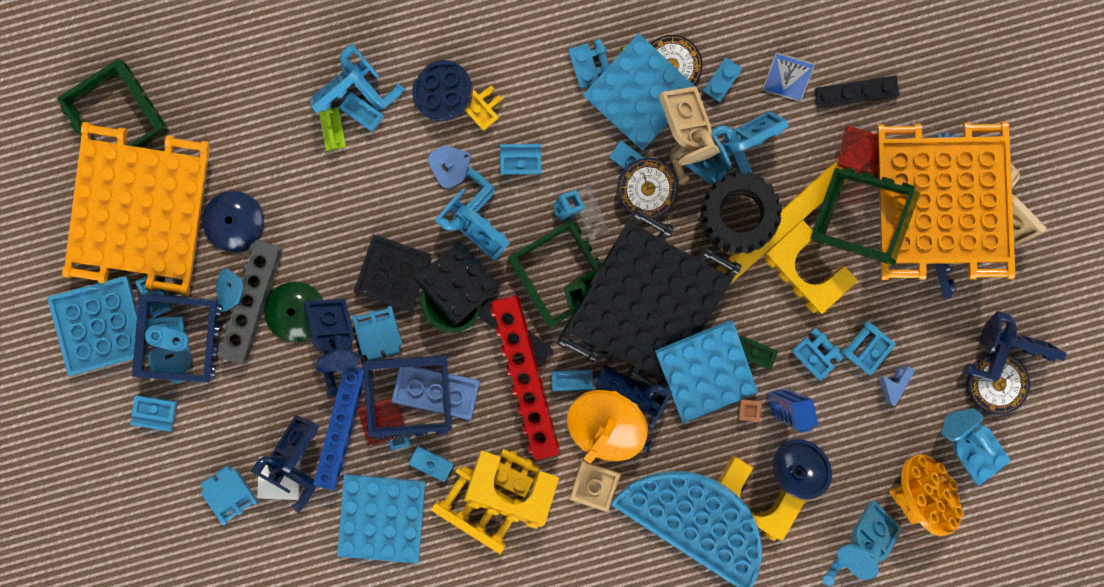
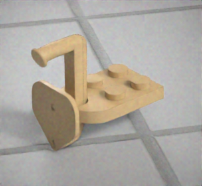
[658,86,720,185]
[1011,164,1047,246]

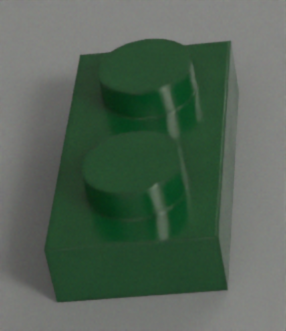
[739,335,778,370]

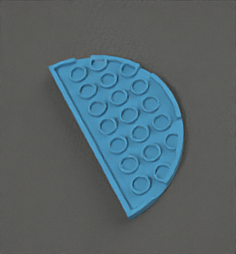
[611,471,762,587]

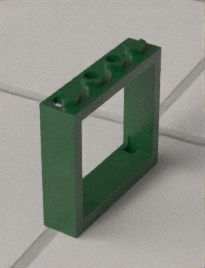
[56,58,170,148]
[810,167,920,266]
[507,220,602,328]

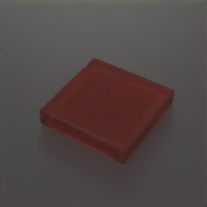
[837,126,879,177]
[357,398,408,447]

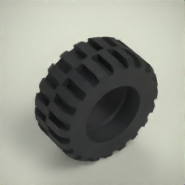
[700,172,782,254]

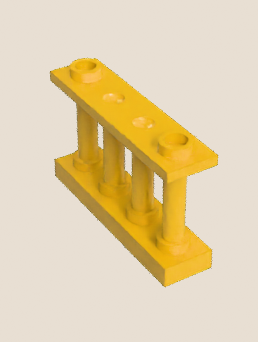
[431,466,523,554]

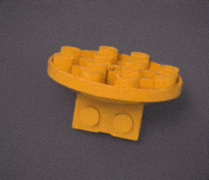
[567,390,648,464]
[889,454,964,536]

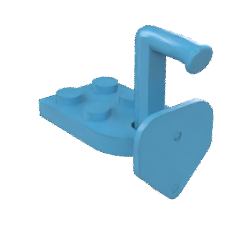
[309,43,406,113]
[711,111,789,176]
[435,166,510,261]
[941,408,1011,486]
[822,500,903,586]

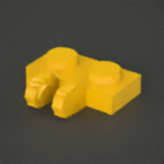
[465,86,503,131]

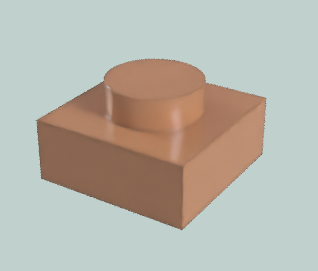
[738,399,762,422]

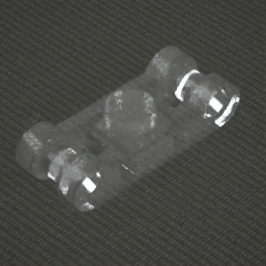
[577,185,609,241]

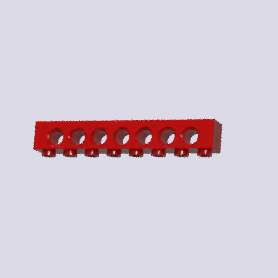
[490,294,560,460]

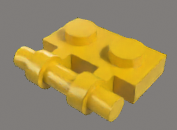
[494,449,540,498]

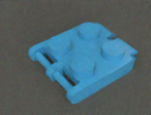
[352,305,403,360]
[200,465,258,525]

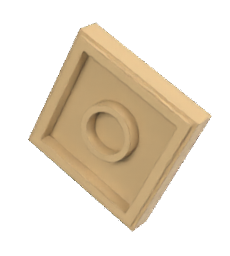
[569,460,621,512]

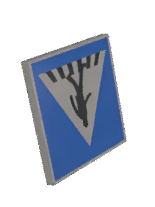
[762,52,815,102]

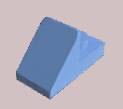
[878,365,915,406]

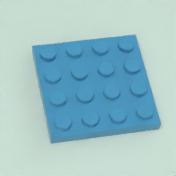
[583,33,698,151]
[47,276,149,376]
[655,320,758,423]
[337,474,426,563]

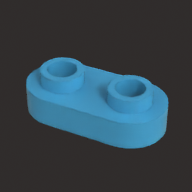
[145,325,189,351]

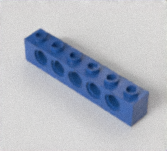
[313,366,365,490]
[766,388,819,433]

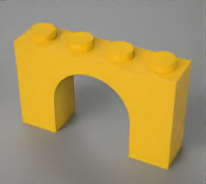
[764,220,858,314]
[463,450,559,529]
[718,455,806,541]

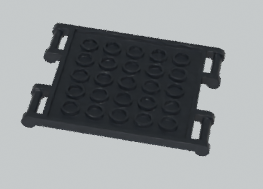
[557,207,741,397]

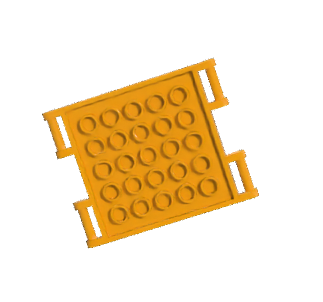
[877,121,1015,280]
[62,122,210,296]

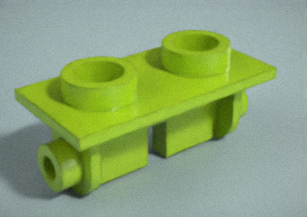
[319,107,346,151]

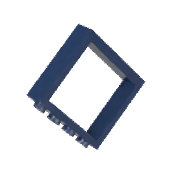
[132,293,221,383]
[363,355,453,439]

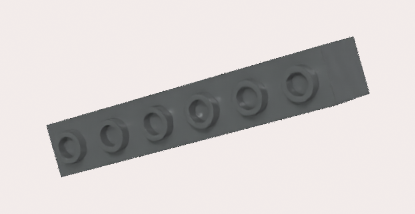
[218,239,284,364]

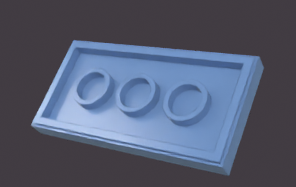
[391,366,480,421]

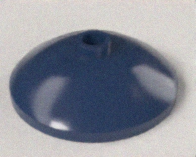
[203,191,264,252]
[773,439,832,500]

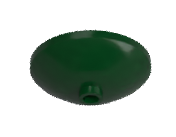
[264,281,323,342]
[420,290,481,333]

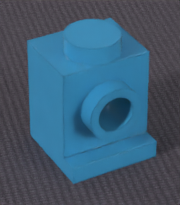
[553,190,585,222]

